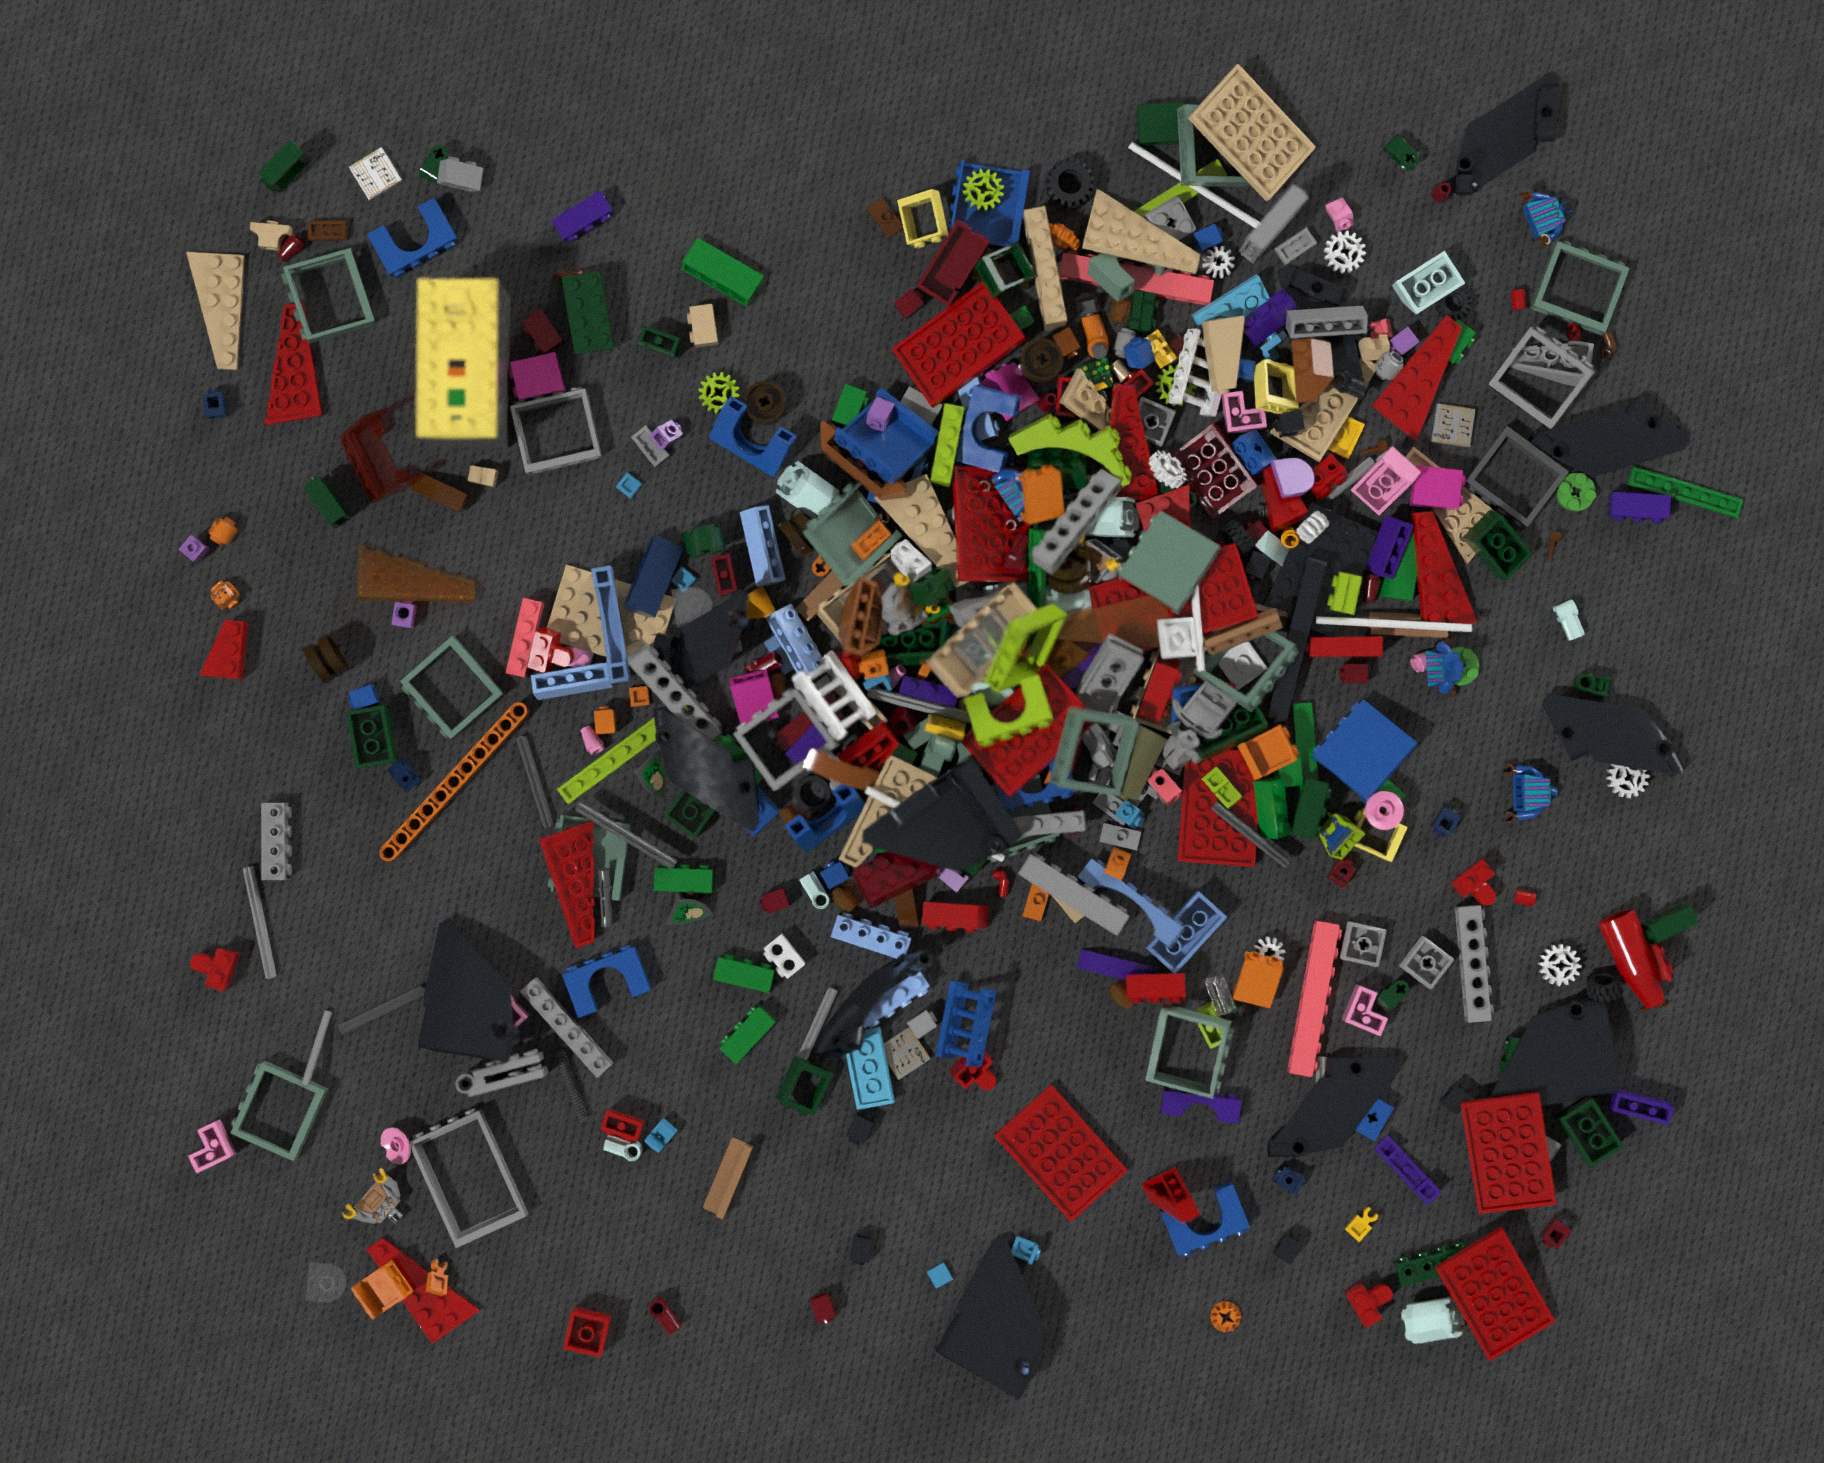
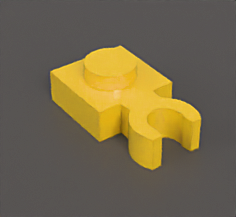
[1344,1206,1379,1242]

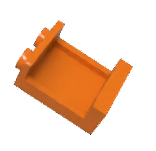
[1017,465,1064,524]
[1238,725,1299,780]
[1233,951,1283,1008]
[351,1260,413,1320]

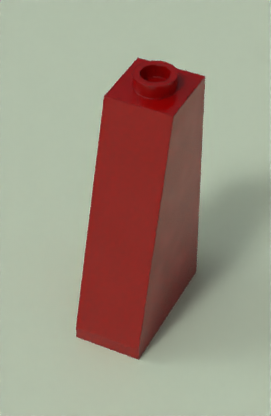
[1304,637,1383,658]

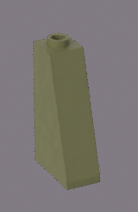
[1117,725,1167,801]

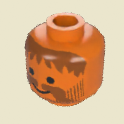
[208,517,238,546]
[211,581,240,610]

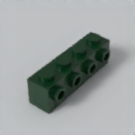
[1393,1241,1470,1287]

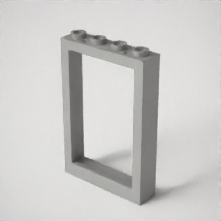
[409,1108,528,1248]

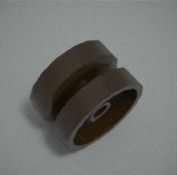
[1020,338,1063,384]
[743,381,787,426]
[777,508,812,557]
[1049,548,1091,594]
[303,634,349,684]

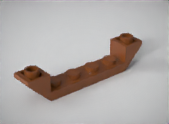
[820,421,910,500]

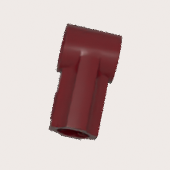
[1001,534,1029,575]
[744,651,783,674]
[649,1296,682,1335]

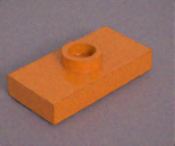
[850,520,892,560]
[1104,846,1131,880]
[1022,883,1049,921]

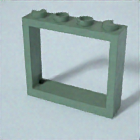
[1177,105,1249,187]
[1530,240,1630,335]
[281,248,375,344]
[1194,632,1298,712]
[400,636,505,739]
[1050,707,1139,796]
[1145,1004,1234,1099]
[230,1061,328,1161]

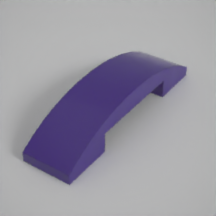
[1077,949,1156,980]
[1374,1135,1442,1205]

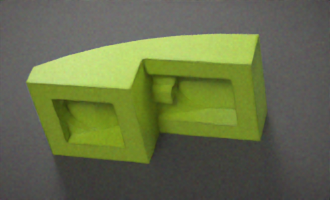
[1202,767,1243,810]

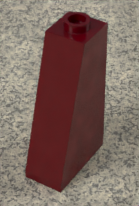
[774,691,845,752]

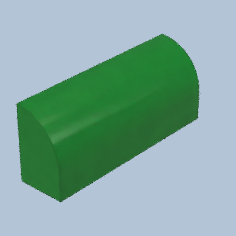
[681,238,764,307]
[1380,522,1417,602]

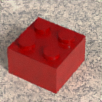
[563,1307,612,1357]

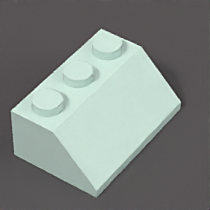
[1392,251,1465,314]

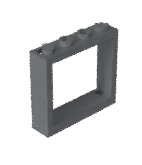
[1465,426,1569,528]

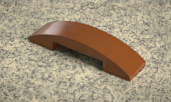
[803,748,880,789]

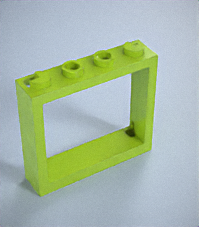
[984,604,1067,693]

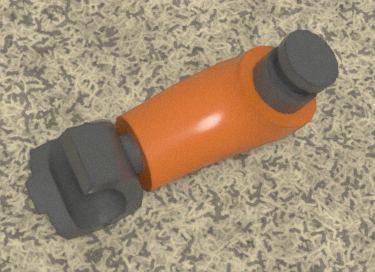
[1075,292,1109,359]

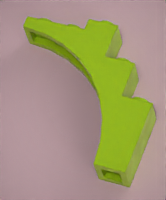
[1009,413,1132,487]

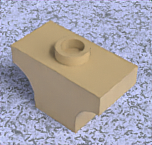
[250,221,293,251]

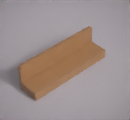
[796,571,844,622]
[1204,608,1283,656]
[1368,612,1448,638]
[703,1138,753,1219]

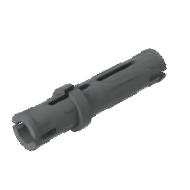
[598,868,614,927]

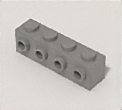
[1286,306,1368,338]
[261,803,292,880]

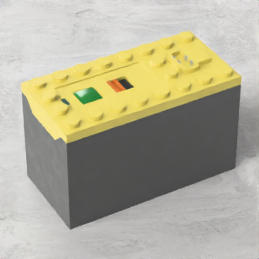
[417,279,510,448]

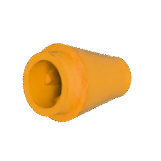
[1281,526,1300,548]

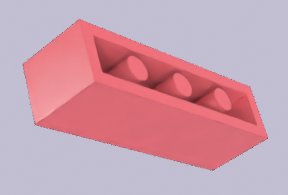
[506,598,544,678]

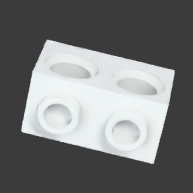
[891,539,932,582]
[763,933,806,979]

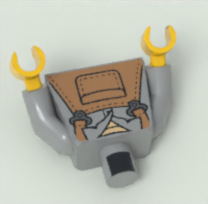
[1076,536,1123,587]
[882,573,940,635]
[342,1168,403,1224]

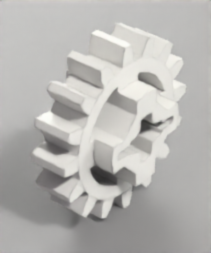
[1323,231,1366,274]
[1149,450,1187,489]
[1606,764,1650,798]
[1538,944,1581,986]

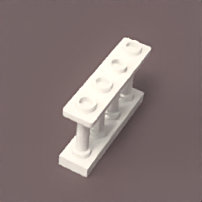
[1168,329,1222,417]
[792,650,877,741]

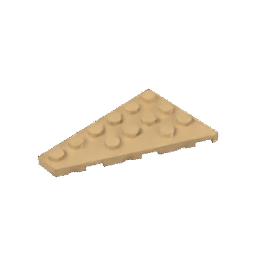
[1083,190,1200,274]

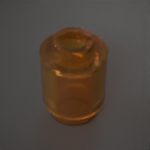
[830,885,859,913]
[1108,982,1133,1010]

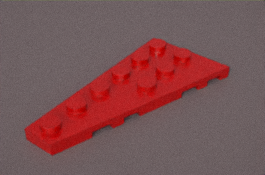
[1105,384,1158,500]
[1135,485,1191,531]

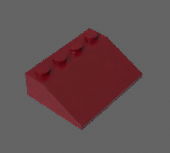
[1171,422,1262,519]

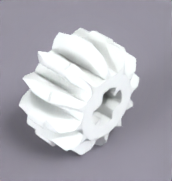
[1202,246,1235,279]
[1297,511,1329,543]
[1253,936,1285,961]

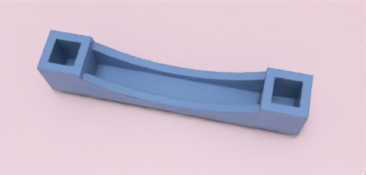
[591,566,631,684]
[1078,859,1185,948]

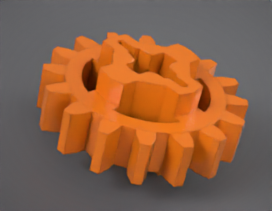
[1048,223,1081,252]

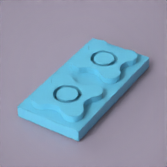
[1192,274,1270,337]
[846,1027,895,1110]

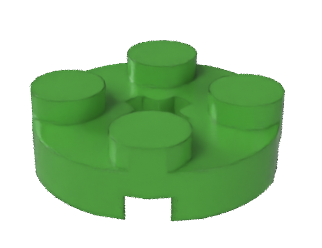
[1556,473,1596,511]
[1452,647,1479,686]

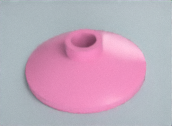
[1365,791,1404,830]
[381,1127,411,1165]

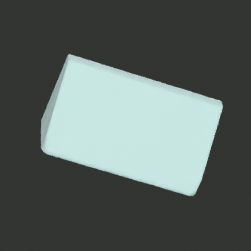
[1255,531,1289,566]

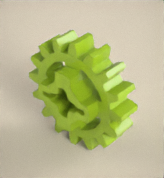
[963,169,1004,212]
[1155,364,1197,407]
[698,372,740,414]

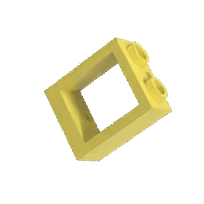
[897,189,948,248]
[1254,359,1299,414]
[1354,808,1407,862]

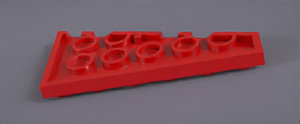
[264,302,323,425]
[1372,315,1462,441]
[1412,511,1477,624]
[539,820,594,948]
[366,1238,480,1344]

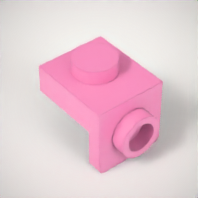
[1325,197,1354,232]
[565,645,594,668]

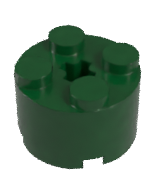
[682,523,725,559]

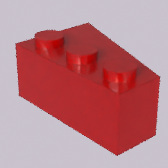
[1260,466,1308,534]
[200,620,249,680]
[1137,653,1182,723]
[837,721,899,791]
[922,901,989,932]
[1126,974,1186,1004]
[1141,1167,1200,1223]

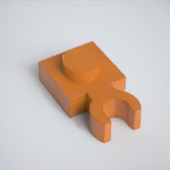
[426,1259,448,1296]

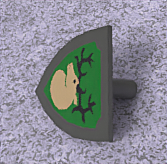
[634,750,666,798]
[665,893,713,925]

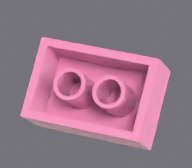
[1351,446,1421,515]

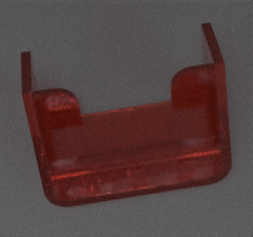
[340,408,421,503]

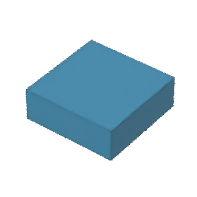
[616,472,642,499]
[670,566,697,593]
[927,1262,953,1289]

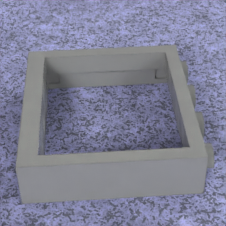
[1239,185,1308,264]
[1489,326,1596,429]
[510,387,602,475]
[734,688,839,791]

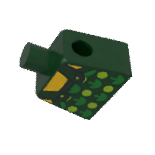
[1072,356,1114,403]

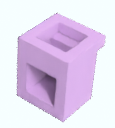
[939,868,969,892]

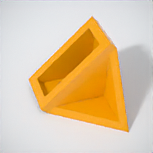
[734,586,775,620]

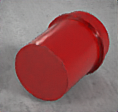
[1510,289,1526,311]
[1514,890,1536,907]

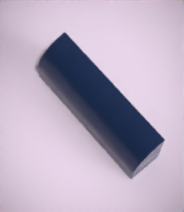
[623,535,683,618]

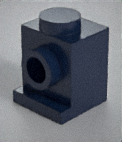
[202,389,229,419]
[388,758,421,793]
[1430,807,1461,837]
[1273,1165,1305,1195]

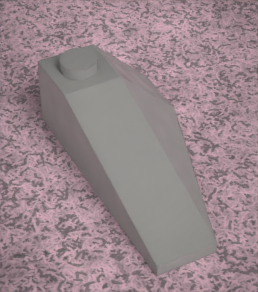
[1510,341,1594,388]

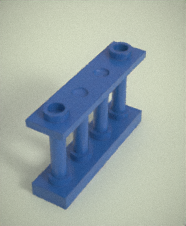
[936,980,996,1067]

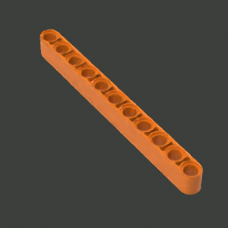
[379,702,529,861]

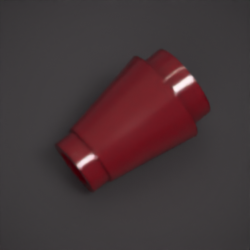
[1431,183,1451,203]
[277,234,305,262]
[1037,393,1057,412]
[1362,573,1381,602]

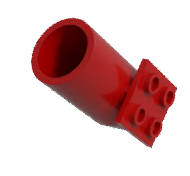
[1598,908,1674,1008]

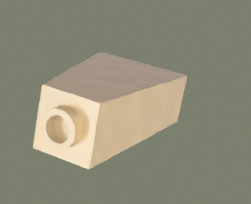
[1201,316,1244,395]

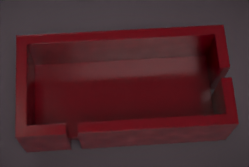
[916,219,991,307]
[853,851,940,909]

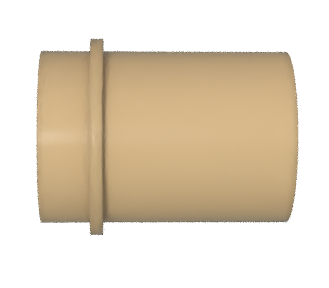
[1110,359,1131,382]

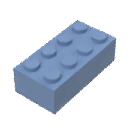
[1145,890,1227,974]

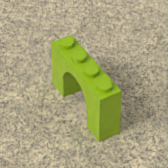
[931,404,964,488]
[964,674,1054,747]

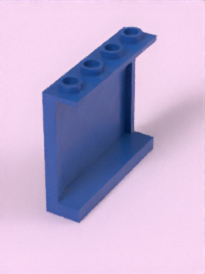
[947,160,1030,247]
[835,388,940,485]
[1312,699,1417,804]

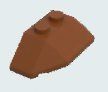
[1291,336,1334,403]
[838,577,884,656]

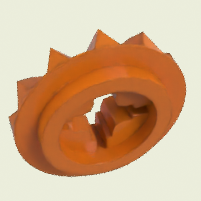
[1210,1301,1241,1333]

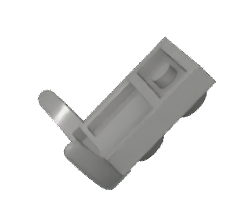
[1172,681,1237,739]
[1092,762,1159,825]

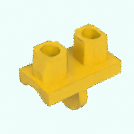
[1144,329,1177,369]

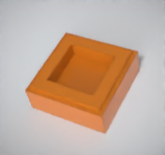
[629,686,651,707]

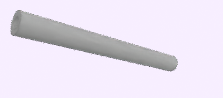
[301,1010,332,1087]

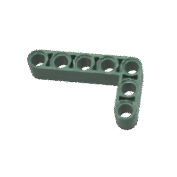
[918,733,955,777]

